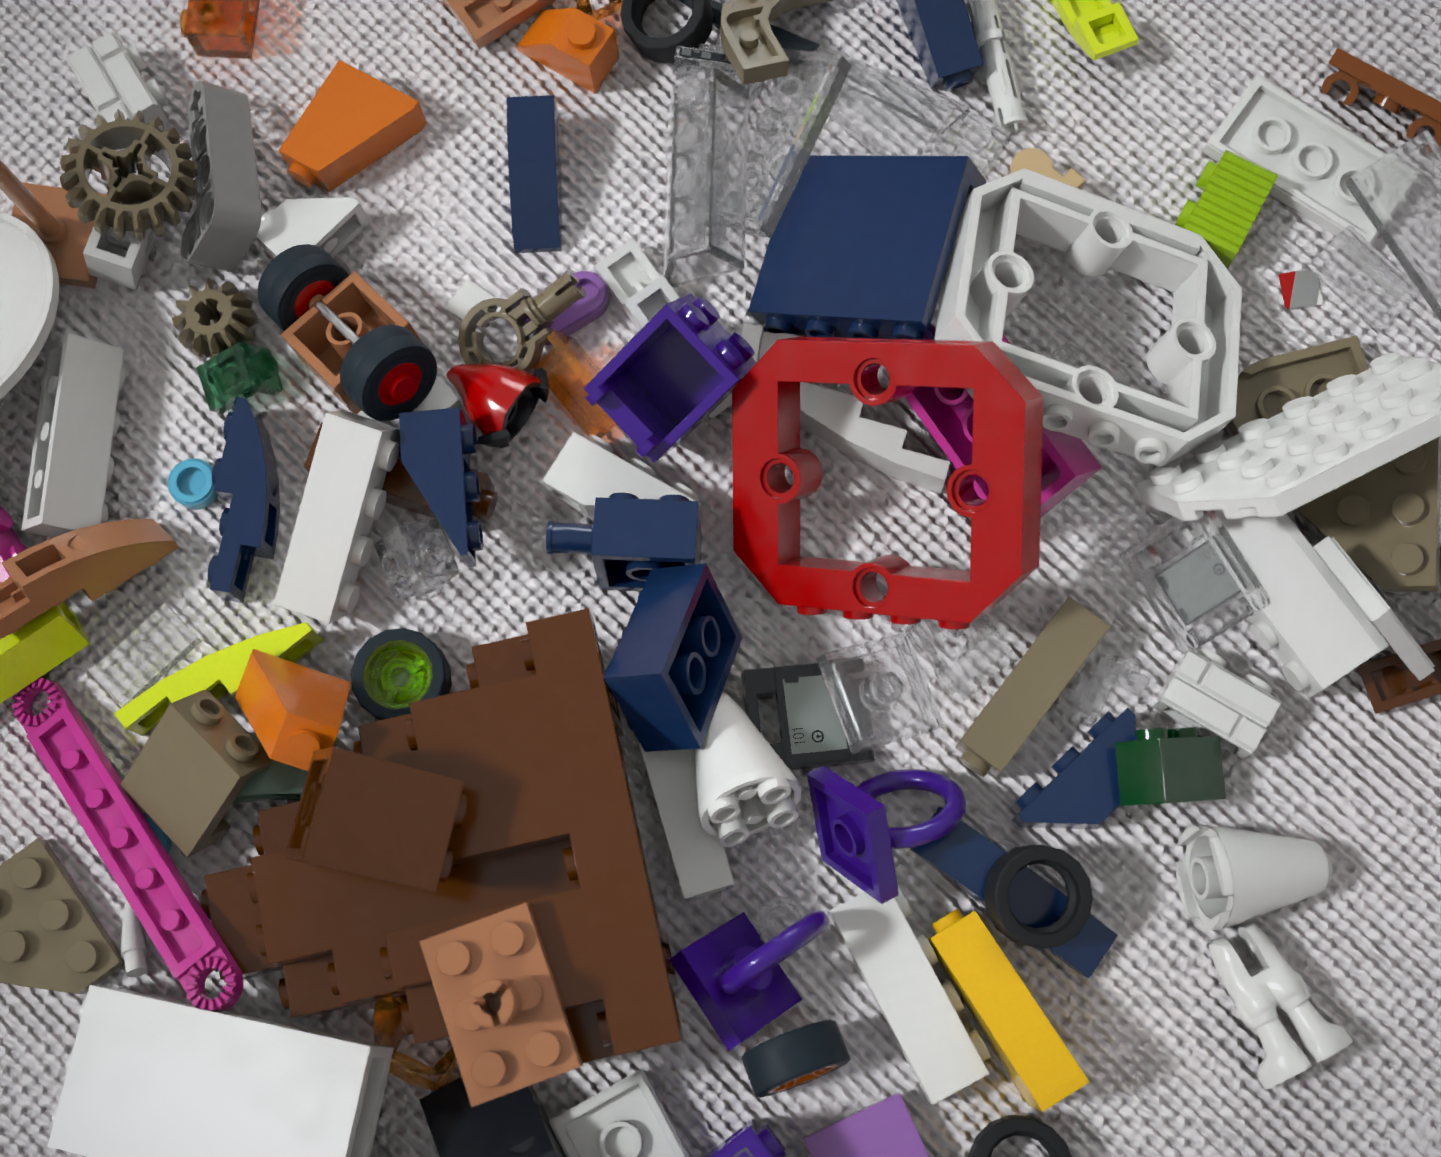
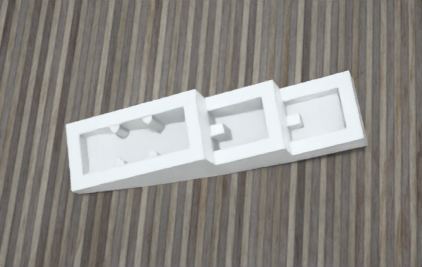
[593,238,732,420]
[800,382,950,494]

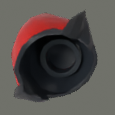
[446,363,550,449]

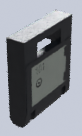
[741,660,875,771]

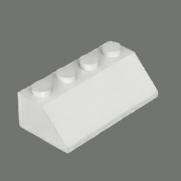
[1185,510,1389,698]

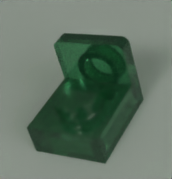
[196,342,283,413]

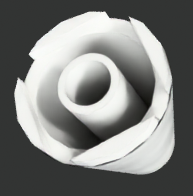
[1176,824,1333,932]

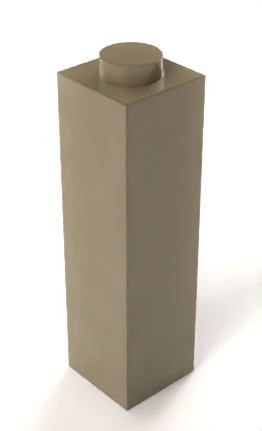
[955,596,1111,778]

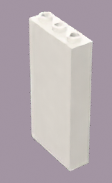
[48,985,394,1157]

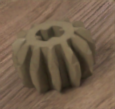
[172,278,259,363]

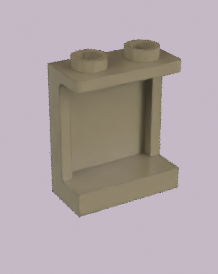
[120,690,273,857]

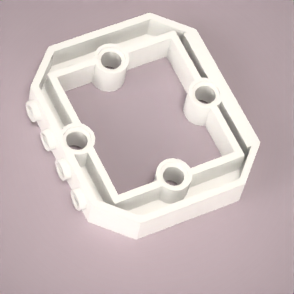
[934,168,1242,467]

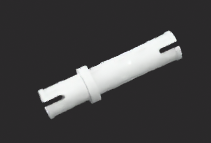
[966,0,1028,134]

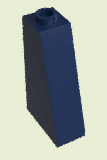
[896,0,983,91]

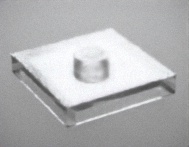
[817,631,944,754]

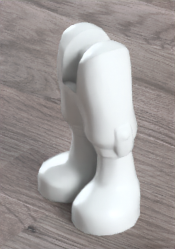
[1209,921,1353,1090]

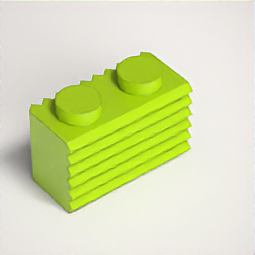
[1175,150,1278,269]

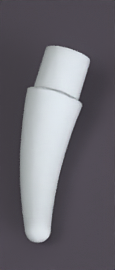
[121,899,148,977]

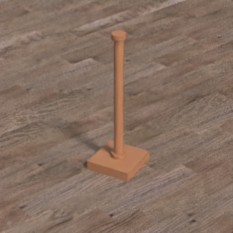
[0,160,106,289]

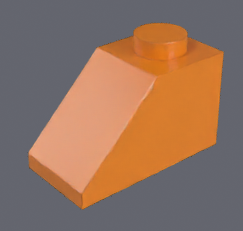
[517,7,619,94]

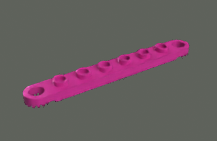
[12,677,244,1012]

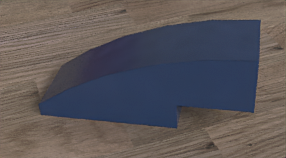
[507,95,562,253]

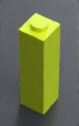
[0,602,90,704]

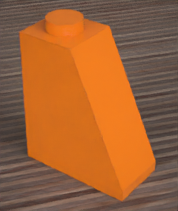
[278,60,427,192]
[235,649,351,771]

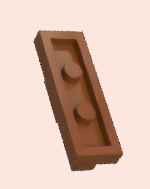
[1321,48,1441,151]

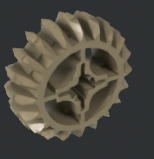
[60,109,198,242]

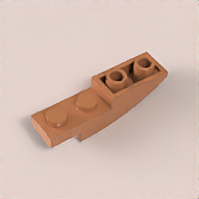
[0,519,179,639]

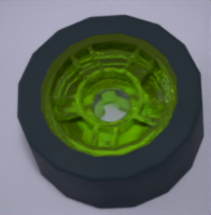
[351,628,452,721]

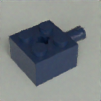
[546,493,702,591]

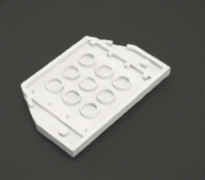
[1135,353,1441,521]

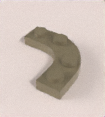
[720,0,835,85]

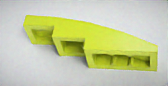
[114,622,324,736]

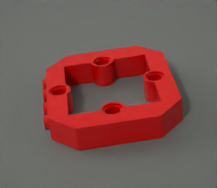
[732,337,1043,630]

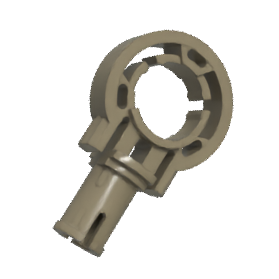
[458,271,586,373]

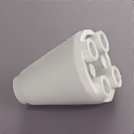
[694,694,802,847]

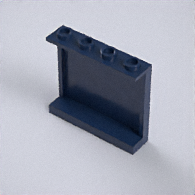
[748,155,987,340]

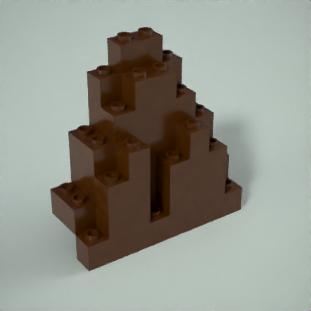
[200,608,684,1063]

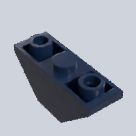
[1012,708,1136,829]

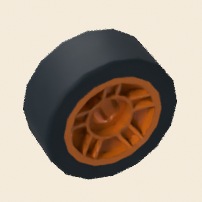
[741,1019,850,1097]

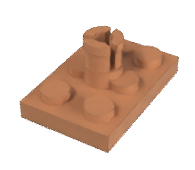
[419,902,583,1107]

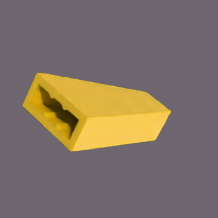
[928,908,1089,1112]

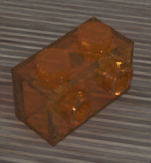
[180,0,260,59]

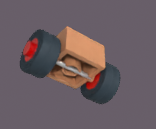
[257,244,437,421]

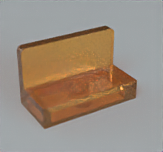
[533,330,616,438]

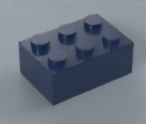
[604,563,743,752]

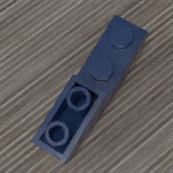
[208,397,280,603]

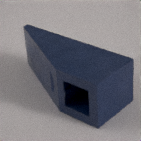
[399,407,484,567]

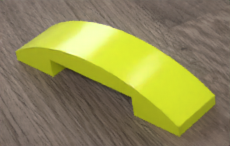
[1051,0,1139,60]

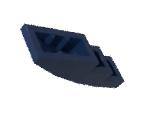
[910,807,1118,979]

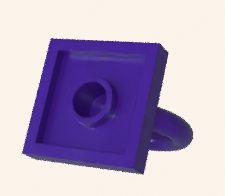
[807,765,966,904]
[669,911,829,1051]

